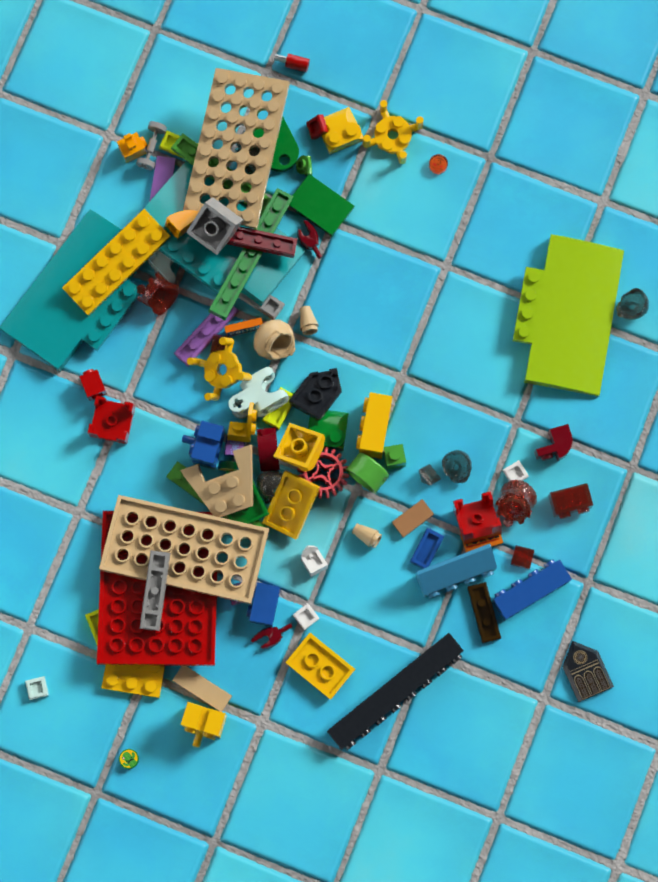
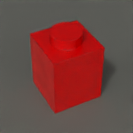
[79,369,107,401]

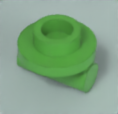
[296,155,312,176]

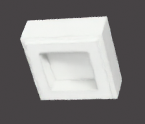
[502,460,529,487]
[293,603,320,631]

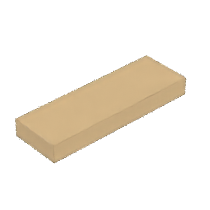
[172,666,232,712]

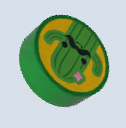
[119,749,139,769]

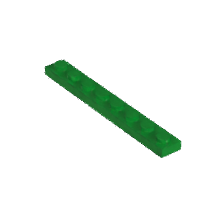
[208,188,294,321]

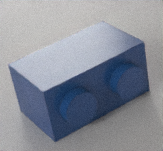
[246,582,280,627]

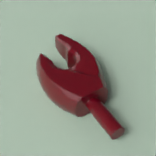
[297,220,322,259]
[251,623,292,649]

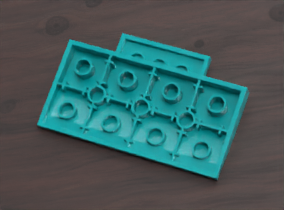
[144,161,306,306]
[0,209,143,372]

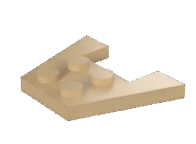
[180,445,253,517]

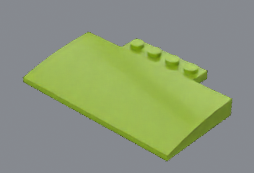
[513,234,624,396]

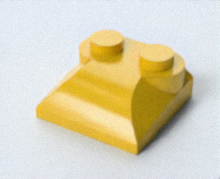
[321,107,363,154]
[273,423,325,472]

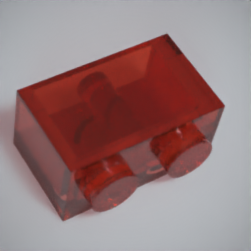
[548,483,593,519]

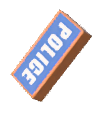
[224,318,263,337]

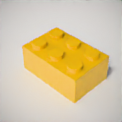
[356,392,393,459]

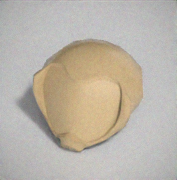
[254,319,296,360]

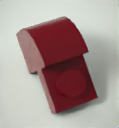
[534,424,573,461]
[256,427,280,472]

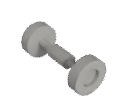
[136,121,167,170]

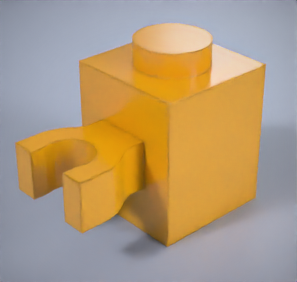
[117,132,147,163]

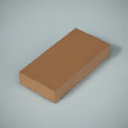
[392,499,434,538]

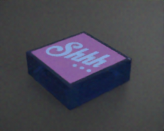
[224,437,245,457]

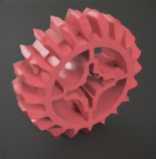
[297,447,349,499]

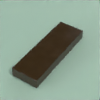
[467,582,501,644]

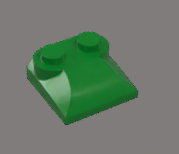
[308,410,349,451]

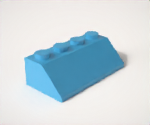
[416,544,497,599]

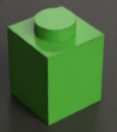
[383,444,406,470]

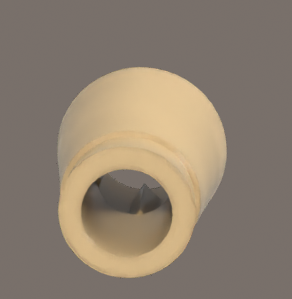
[299,306,319,335]
[352,523,382,548]

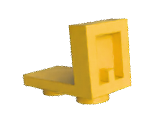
[227,402,257,442]

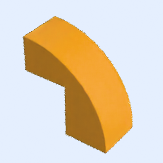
[165,210,199,239]

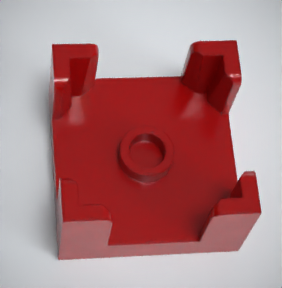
[87,395,135,444]
[453,491,502,544]

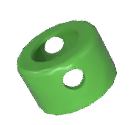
[346,452,389,494]

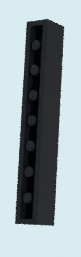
[327,633,464,750]

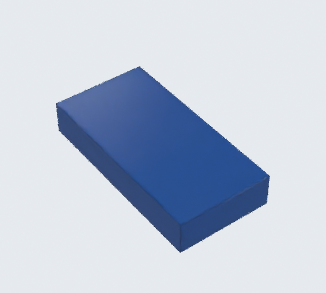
[410,528,444,569]

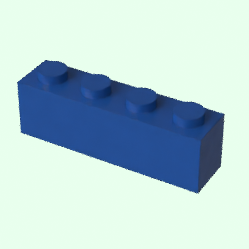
[492,559,572,621]

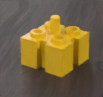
[181,702,227,748]

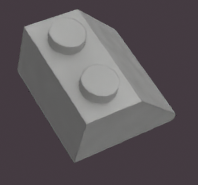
[186,197,243,255]

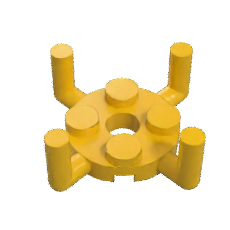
[363,100,424,164]
[187,337,252,401]

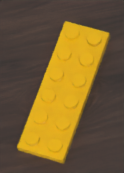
[62,209,171,316]

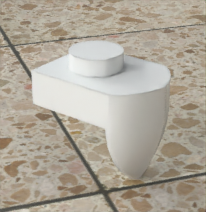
[301,545,328,577]

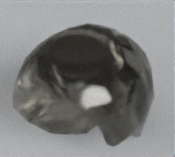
[616,288,649,320]
[442,450,472,483]
[256,470,283,504]

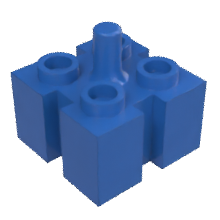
[182,420,226,470]

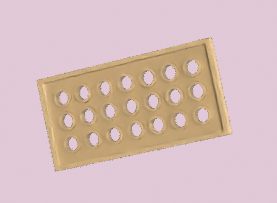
[183,68,290,229]
[99,495,269,604]

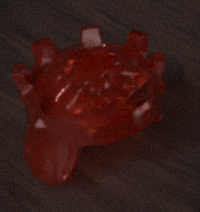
[137,272,180,316]
[495,480,537,527]

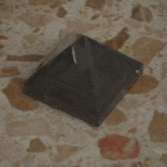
[418,464,441,486]

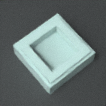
[25,676,49,700]

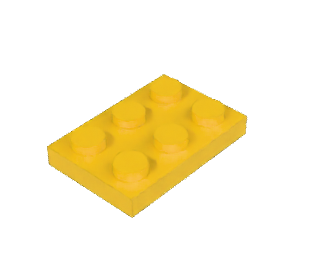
[262,470,320,540]
[285,633,355,700]
[101,665,165,698]

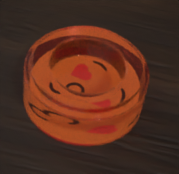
[429,154,448,174]

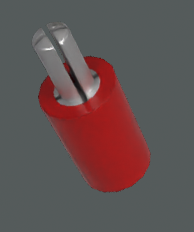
[274,53,310,73]

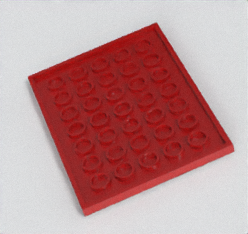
[97,511,218,666]

